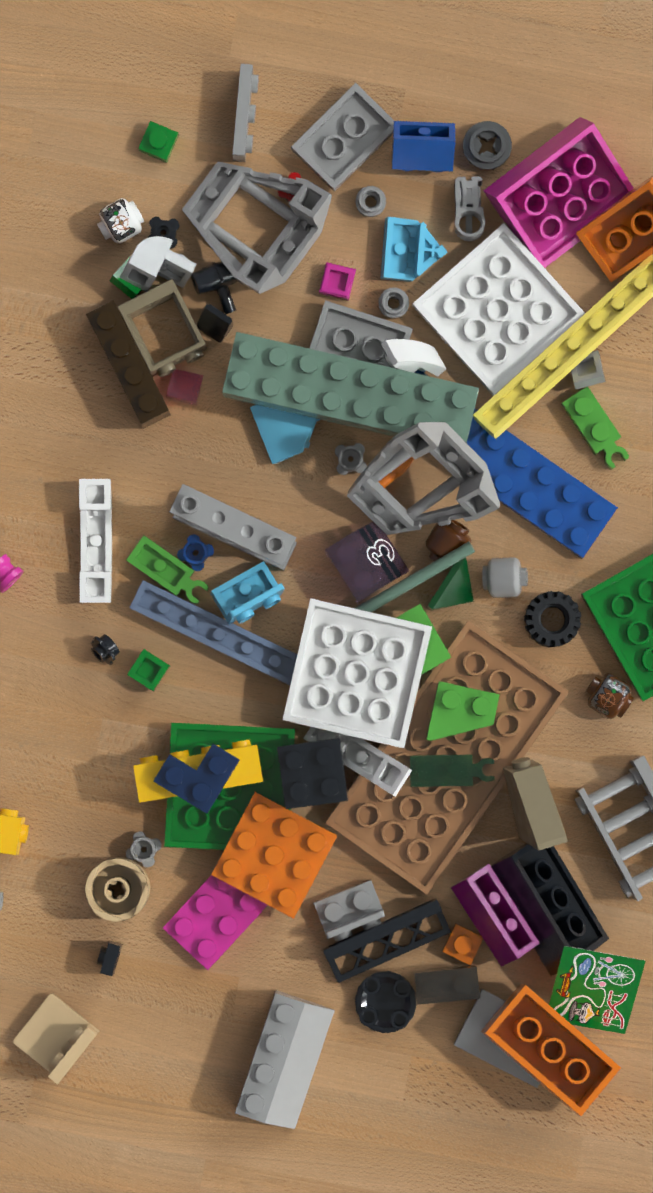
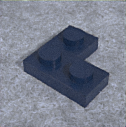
[153,744,240,814]

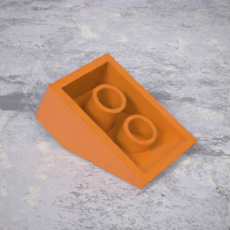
[576,176,653,282]

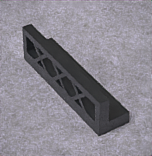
[323,898,451,983]

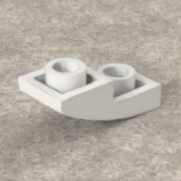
[381,339,446,377]

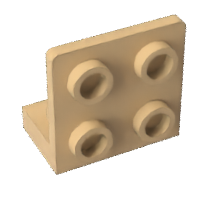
[13,993,100,1085]

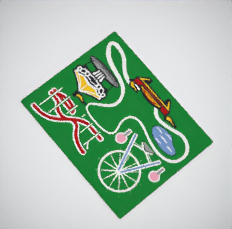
[549,946,646,1034]

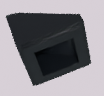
[197,304,233,343]

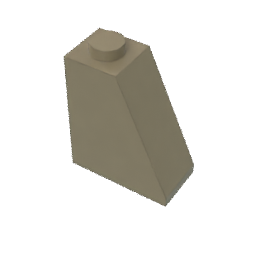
[503,757,568,851]

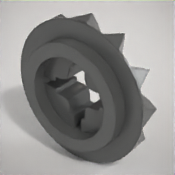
[463,121,512,170]

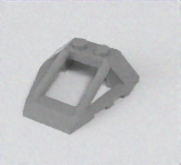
[182,162,332,294]
[347,422,500,535]

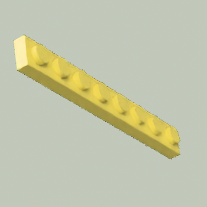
[473,254,653,439]

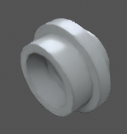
[355,186,386,217]
[378,288,409,319]

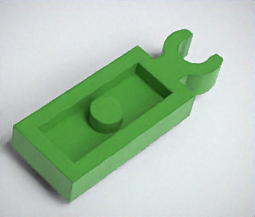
[561,387,629,470]
[126,535,209,604]

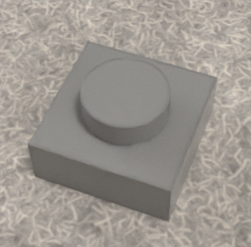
[571,350,606,389]

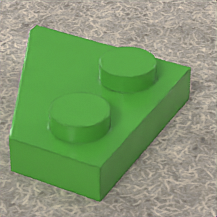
[426,681,500,741]

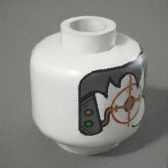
[97,198,144,244]

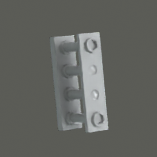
[169,484,297,571]
[574,756,653,901]

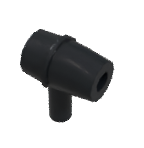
[191,261,237,314]

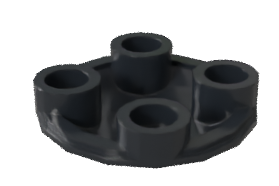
[355,971,417,1033]

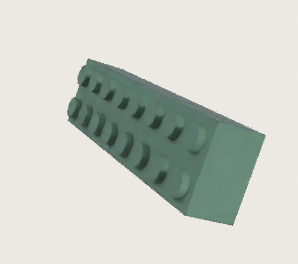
[222,332,479,443]

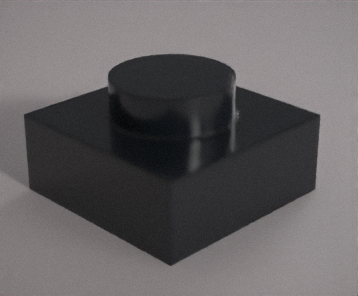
[97,941,123,976]

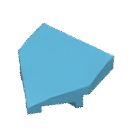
[380,217,448,282]
[250,405,320,464]

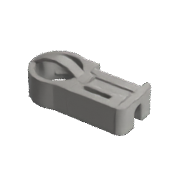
[454,176,485,242]

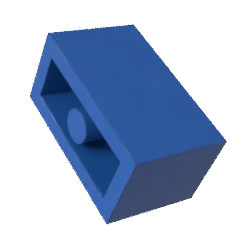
[392,121,456,172]

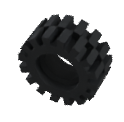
[524,591,581,647]

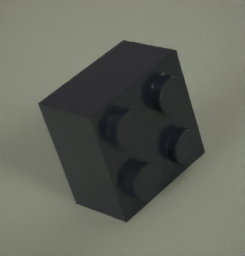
[277,738,349,809]

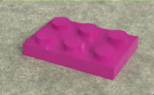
[163,875,268,970]

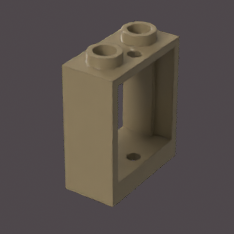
[117,279,207,377]

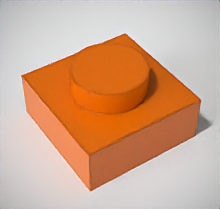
[442,923,483,965]

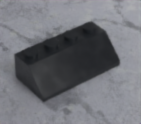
[491,843,609,976]

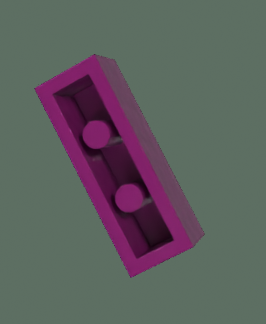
[451,864,540,967]

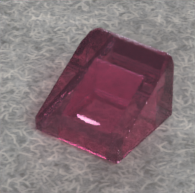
[166,369,204,405]

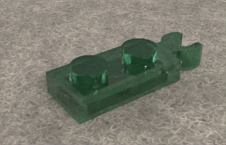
[410,755,495,787]

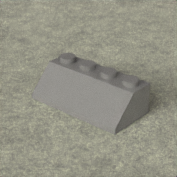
[235,990,335,1129]

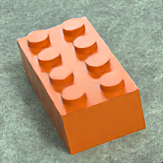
[480,984,621,1116]

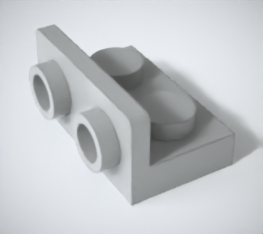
[314,880,385,942]

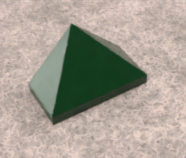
[426,558,474,611]

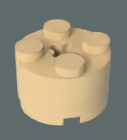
[85,857,150,922]

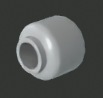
[482,557,528,598]

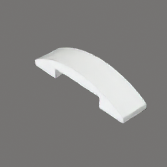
[79,479,112,603]
[303,727,412,797]

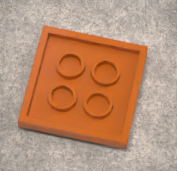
[211,792,338,919]

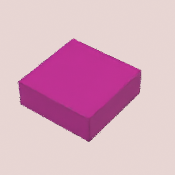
[319,262,356,301]

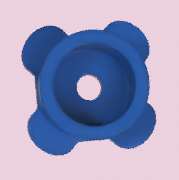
[177,534,214,571]

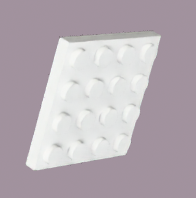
[412,223,585,396]
[283,598,433,748]

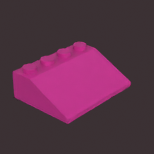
[483,117,634,268]

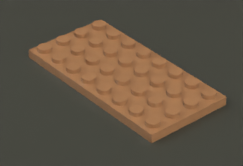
[325,621,569,895]

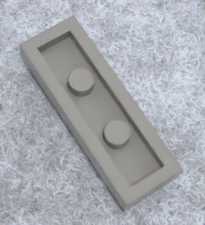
[232,64,259,162]

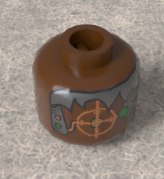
[586,673,634,719]

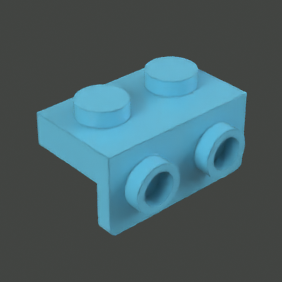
[210,561,285,625]

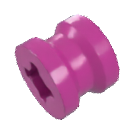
[0,554,24,593]

